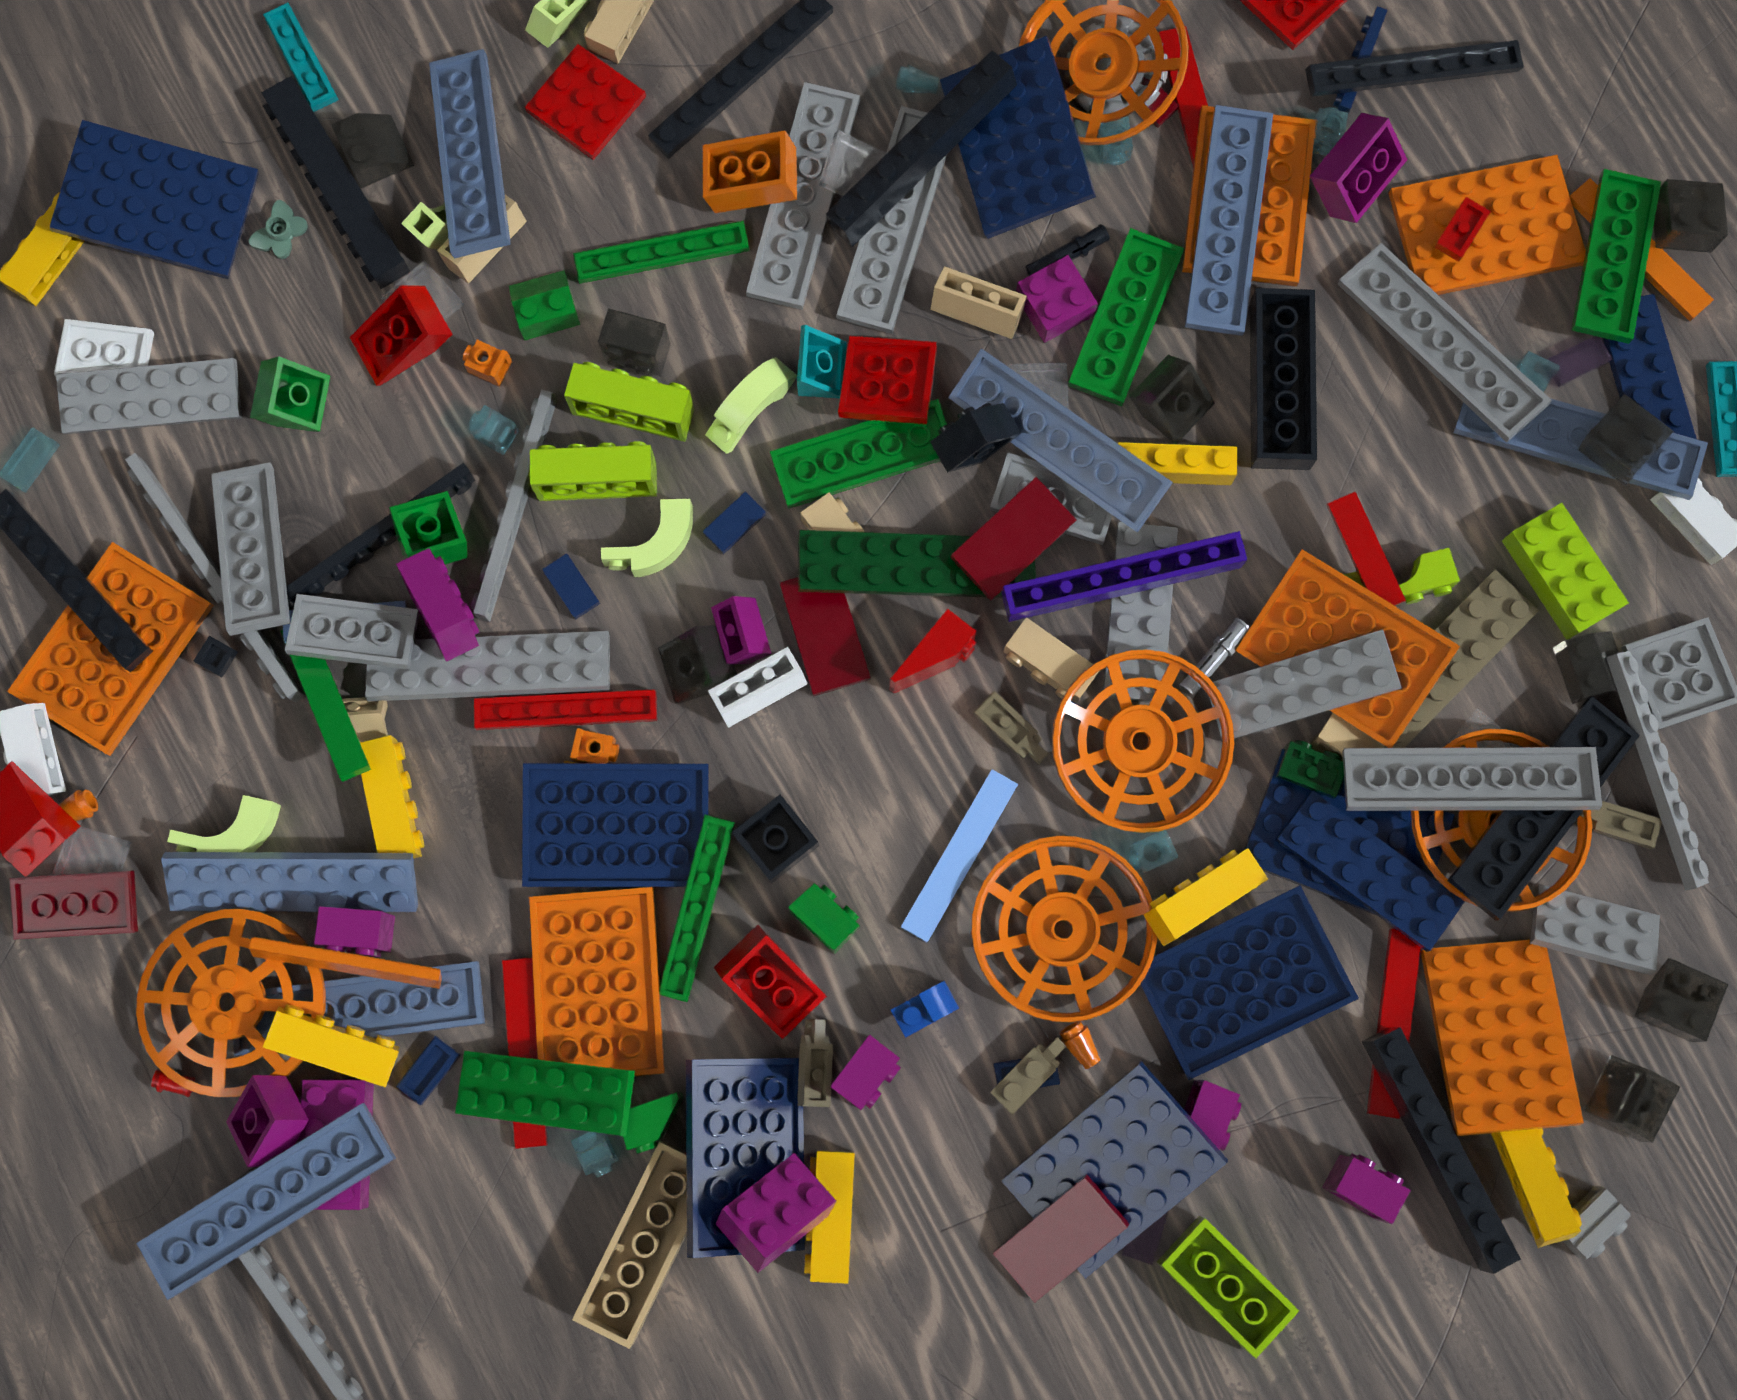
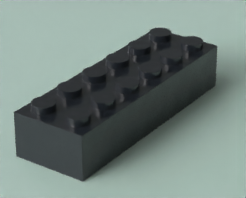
[1250,288,1317,470]

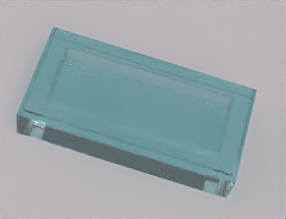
[0,427,60,493]

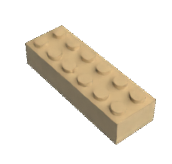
[572,1141,687,1349]

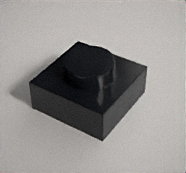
[193,636,238,678]

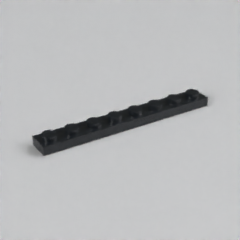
[648,0,833,159]
[1305,40,1524,97]
[287,463,476,610]
[0,489,153,672]

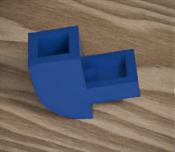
[890,981,959,1038]

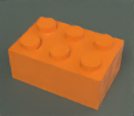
[703,130,797,213]

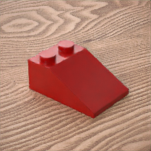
[349,285,453,386]
[889,609,977,694]
[0,761,81,877]
[714,925,827,1040]

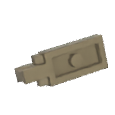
[973,691,1048,765]
[1579,801,1662,850]
[797,1019,833,1107]
[990,1037,1066,1115]

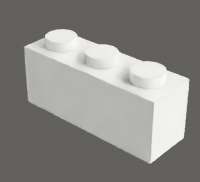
[1650,478,1737,565]
[708,647,807,728]
[0,703,66,796]

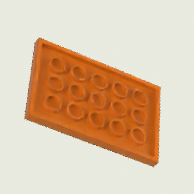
[1182,105,1316,287]
[1388,155,1586,295]
[7,542,214,756]
[1235,549,1460,748]
[529,887,665,1076]
[1421,940,1584,1136]

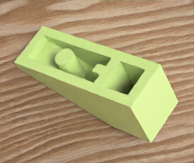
[525,0,591,48]

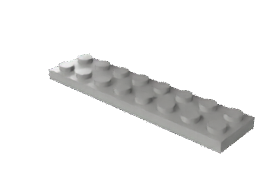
[746,82,860,310]
[836,106,947,334]
[1338,243,1552,443]
[365,631,610,702]
[1342,747,1602,811]

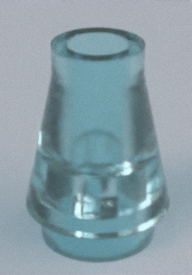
[896,64,939,94]

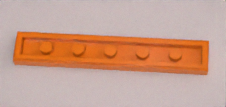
[1570,178,1714,321]
[249,937,442,989]

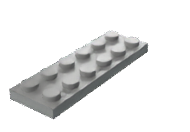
[56,358,242,434]
[211,462,290,636]
[1103,522,1178,703]
[1209,629,1402,739]

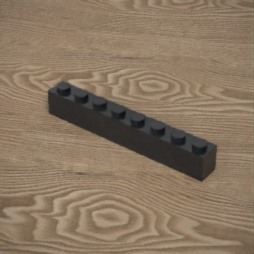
[826,51,1017,247]
[261,76,410,289]
[1362,1027,1521,1274]

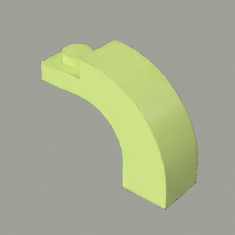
[401,202,448,249]
[705,357,797,454]
[601,499,693,577]
[167,795,281,852]

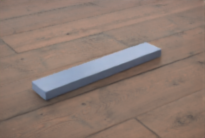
[901,769,1018,943]

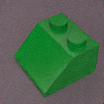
[509,270,581,341]
[250,356,331,432]
[389,491,468,564]
[788,883,860,954]
[623,1092,684,1154]

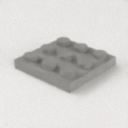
[1621,617,1737,730]

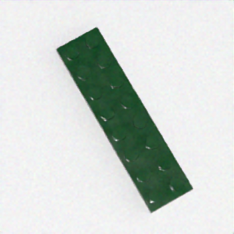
[798,530,1036,598]

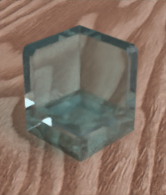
[1517,351,1560,392]

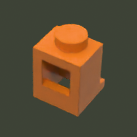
[462,339,512,386]
[570,728,619,763]

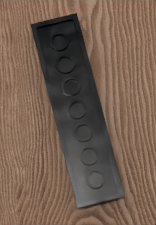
[1447,696,1640,921]

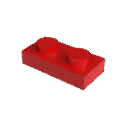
[1434,197,1491,262]

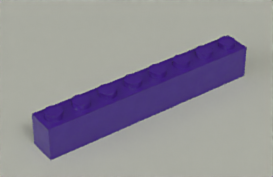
[1001,531,1247,622]

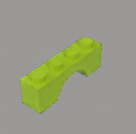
[1344,548,1460,604]

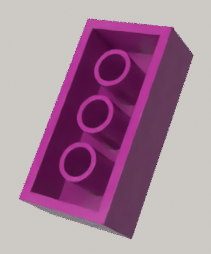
[299,1080,374,1210]

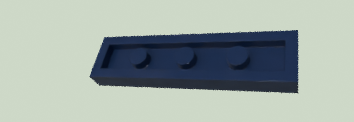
[1333,6,1388,122]

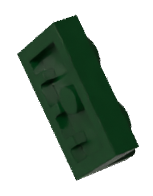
[1276,740,1344,799]

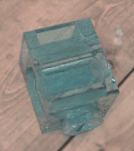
[1313,107,1348,155]
[1097,116,1133,165]
[469,405,519,455]
[1127,829,1179,875]
[571,1132,618,1178]

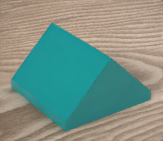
[797,325,847,398]

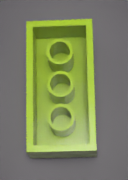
[564,362,694,442]
[530,441,657,501]
[1502,503,1629,640]
[1156,1216,1299,1359]

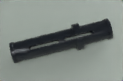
[1025,224,1110,276]

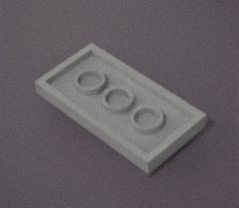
[990,453,1112,545]
[285,594,419,670]
[1530,884,1660,975]

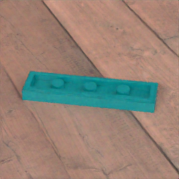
[263,2,339,112]
[1706,361,1737,477]

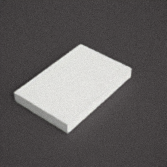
[54,319,154,376]

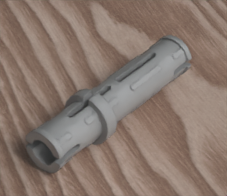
[1178,618,1250,698]

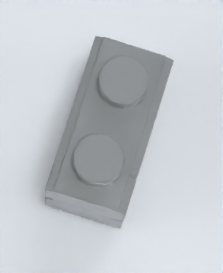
[1563,1186,1631,1260]

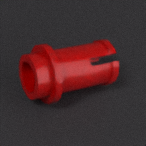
[151,1069,195,1097]

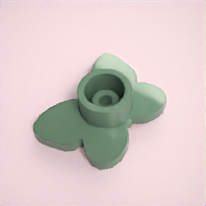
[248,200,308,259]

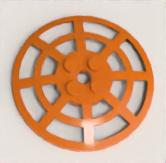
[1019,0,1189,145]
[1052,649,1234,833]
[1411,729,1592,911]
[971,836,1157,1022]
[136,909,326,1097]

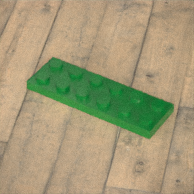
[1571,169,1661,344]
[1068,228,1184,407]
[770,399,947,509]
[455,1051,635,1136]

